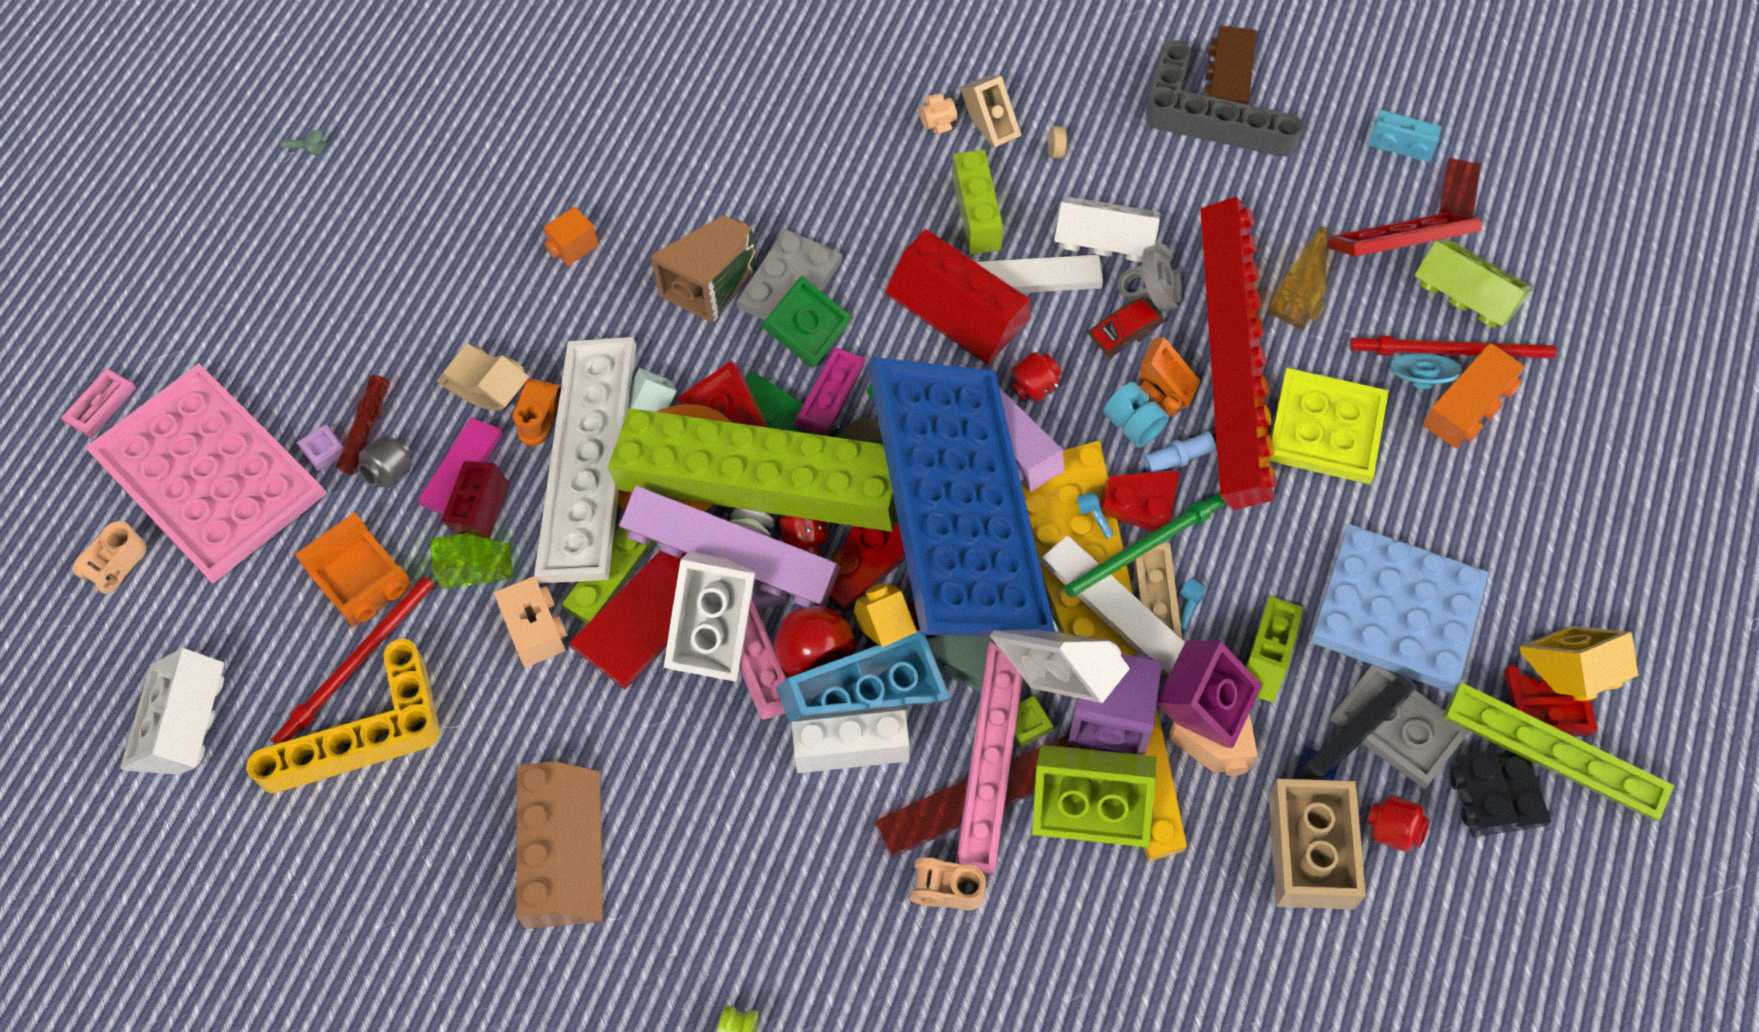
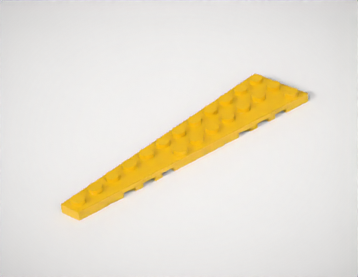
[1021,440,1187,862]

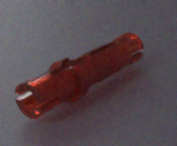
[335,375,391,475]

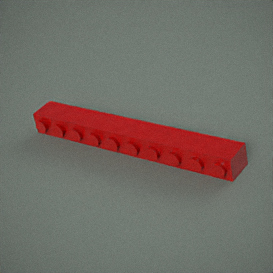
[1200,196,1277,510]

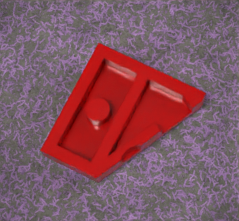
[1100,471,1180,532]
[1503,666,1598,737]

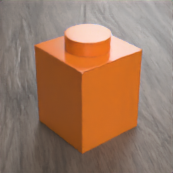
[543,206,599,266]

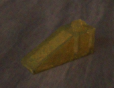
[1268,226,1327,331]

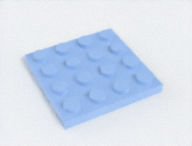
[1310,524,1488,693]

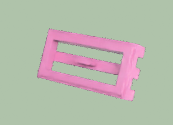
[61,368,137,439]

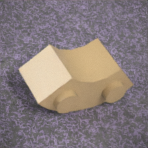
[436,343,529,411]

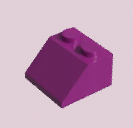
[1156,640,1262,748]

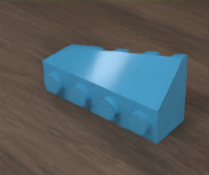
[775,630,951,723]

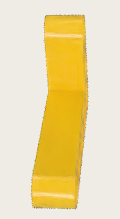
[246,638,440,793]

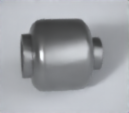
[357,436,411,488]

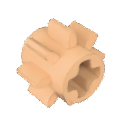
[919,93,957,134]

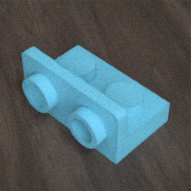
[1368,110,1442,162]

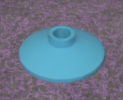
[1390,353,1461,389]

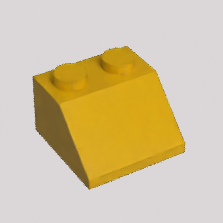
[1520,626,1638,701]

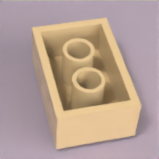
[1269,779,1366,909]

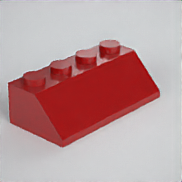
[885,228,1030,366]

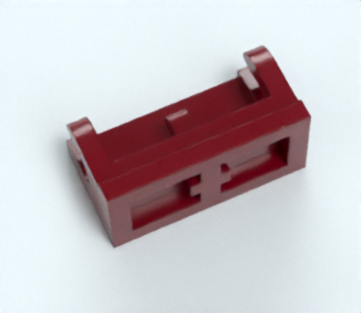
[441,461,510,544]

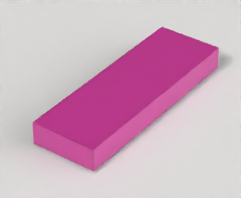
[795,347,866,436]
[418,417,503,515]

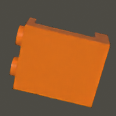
[294,512,412,628]

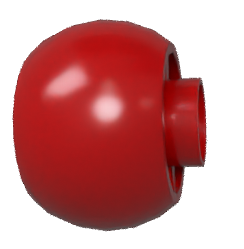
[774,605,855,677]

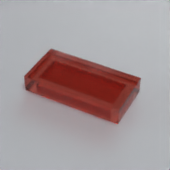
[1438,158,1481,216]

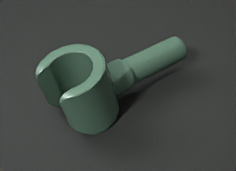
[280,130,328,156]

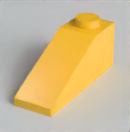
[852,583,917,647]

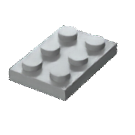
[737,229,842,320]
[1330,665,1469,790]

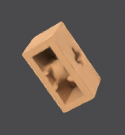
[494,576,568,668]

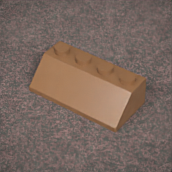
[516,762,603,929]

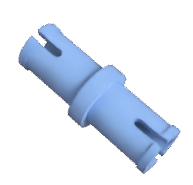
[1143,431,1216,473]

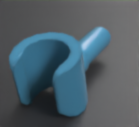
[1077,493,1114,539]
[1180,578,1204,631]

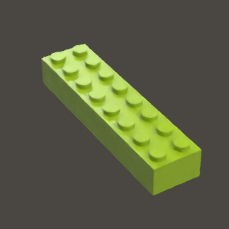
[608,408,897,532]

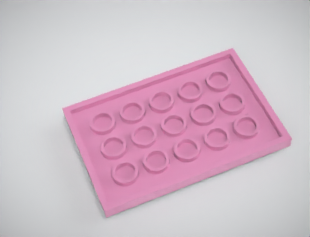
[85,363,327,584]

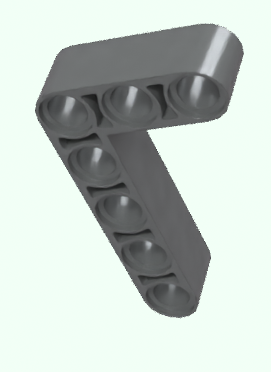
[1145,40,1303,157]

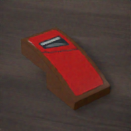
[1087,296,1165,360]

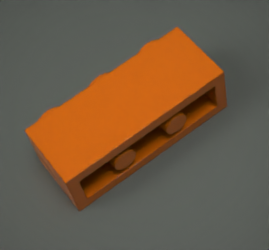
[1422,343,1525,449]

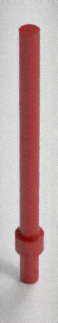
[1350,335,1556,359]
[270,576,435,745]

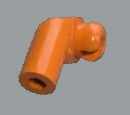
[1139,379,1182,417]

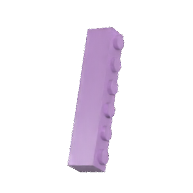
[619,486,841,608]

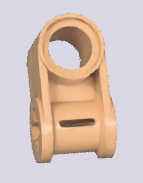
[73,521,147,594]
[909,858,986,910]

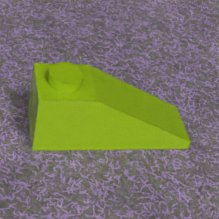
[1245,595,1304,703]

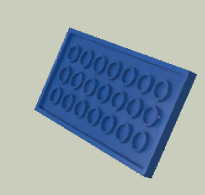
[867,357,1055,636]

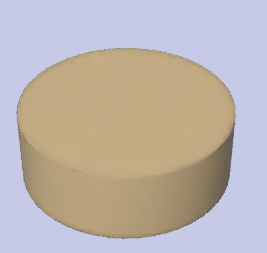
[1048,126,1067,159]

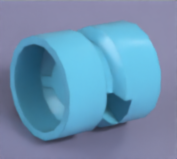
[1103,382,1169,448]

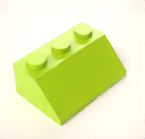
[1414,238,1534,328]
[1032,745,1157,848]

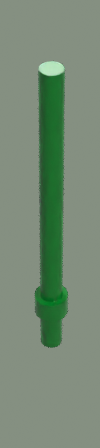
[1064,492,1227,598]

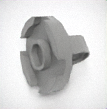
[1118,243,1182,311]

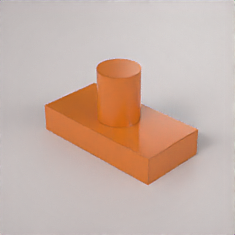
[1139,337,1201,408]

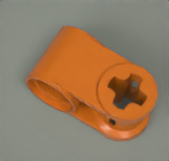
[512,378,562,446]

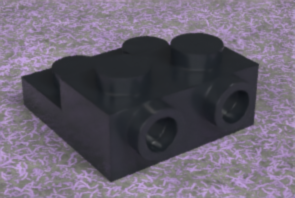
[1448,750,1552,838]

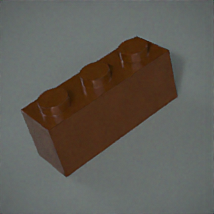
[1203,25,1256,105]

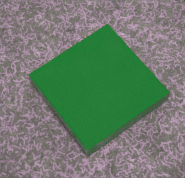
[760,275,853,369]

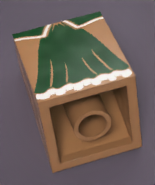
[651,215,757,324]

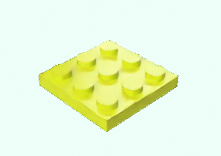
[1270,368,1389,484]

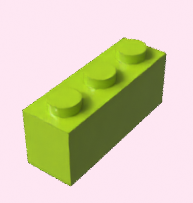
[952,149,1003,255]

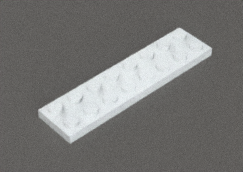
[534,337,636,583]

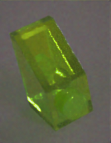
[431,533,513,589]

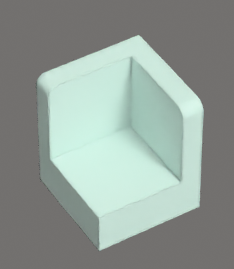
[629,368,677,412]

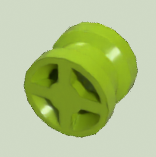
[718,1004,758,1032]

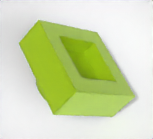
[1014,696,1053,748]

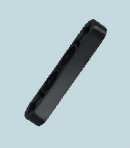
[1299,674,1417,780]

